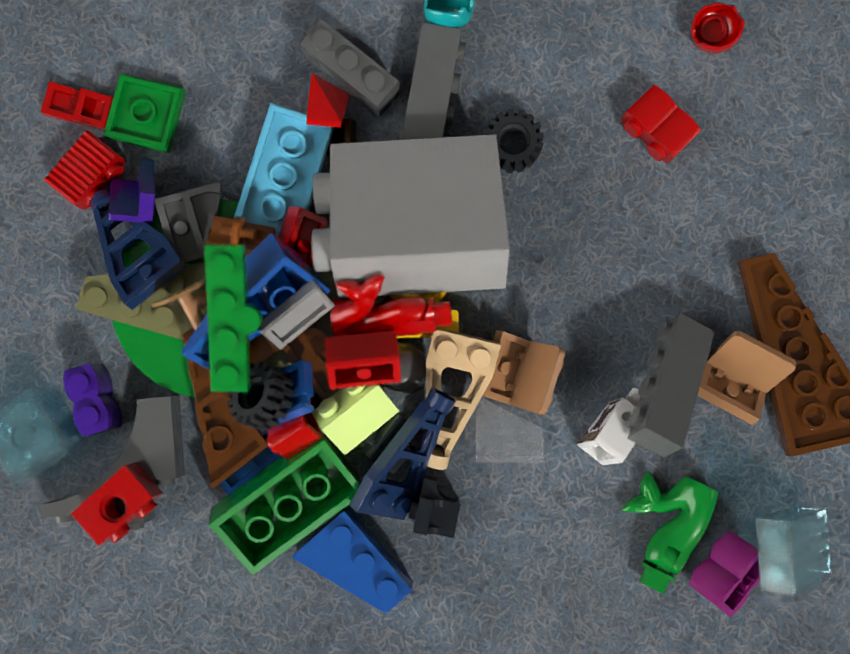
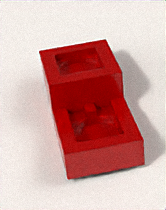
[41,81,113,130]

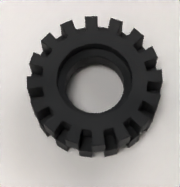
[484,109,544,174]
[227,361,294,431]

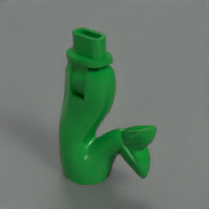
[622,471,719,594]

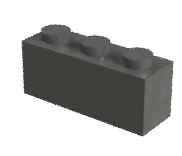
[300,19,400,118]

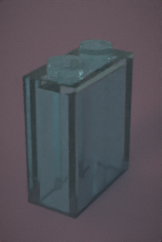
[756,507,831,595]

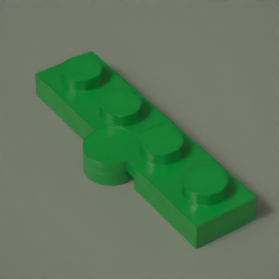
[205,244,263,392]

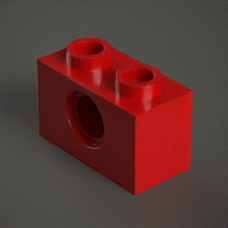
[71,462,163,546]

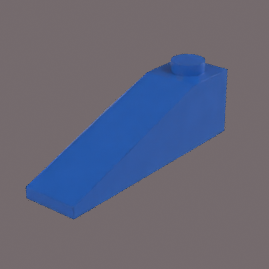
[181,233,331,370]

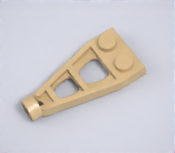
[426,327,501,470]

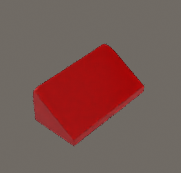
[278,207,328,268]

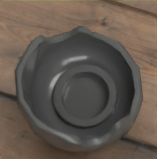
[383,342,426,396]

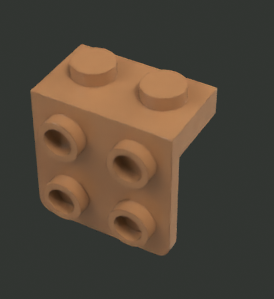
[483,330,565,415]
[697,331,796,425]

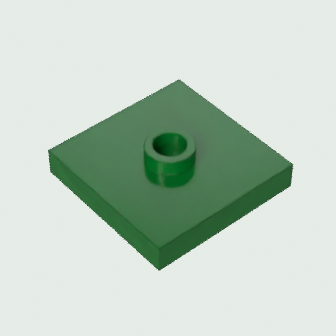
[103,73,186,154]

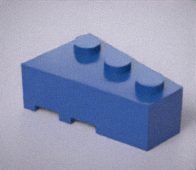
[292,505,413,614]

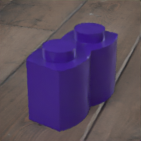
[63,363,122,436]

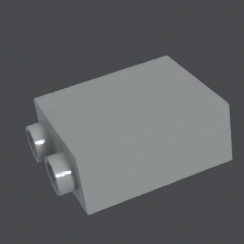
[312,135,510,298]

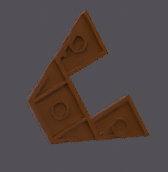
[182,326,340,489]

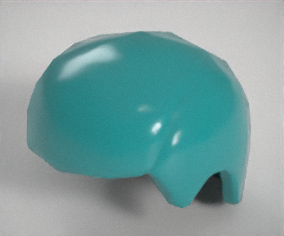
[423,0,475,29]

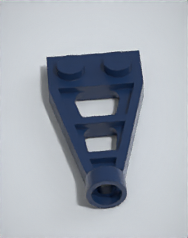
[90,189,188,310]
[349,388,456,520]

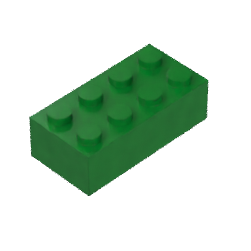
[209,431,362,575]

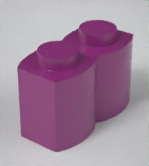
[689,531,772,617]

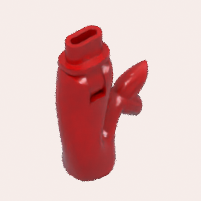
[330,275,452,337]

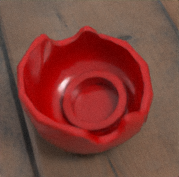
[690,2,745,55]

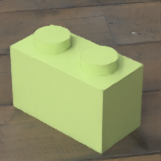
[311,384,399,455]

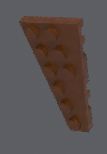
[738,253,850,457]

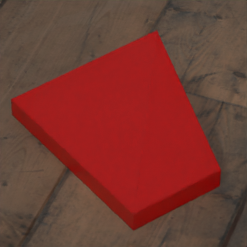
[306,73,350,128]

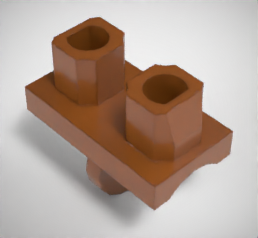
[205,216,276,257]

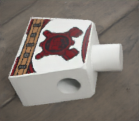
[577,388,641,465]

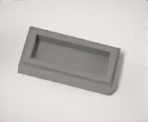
[259,279,335,350]

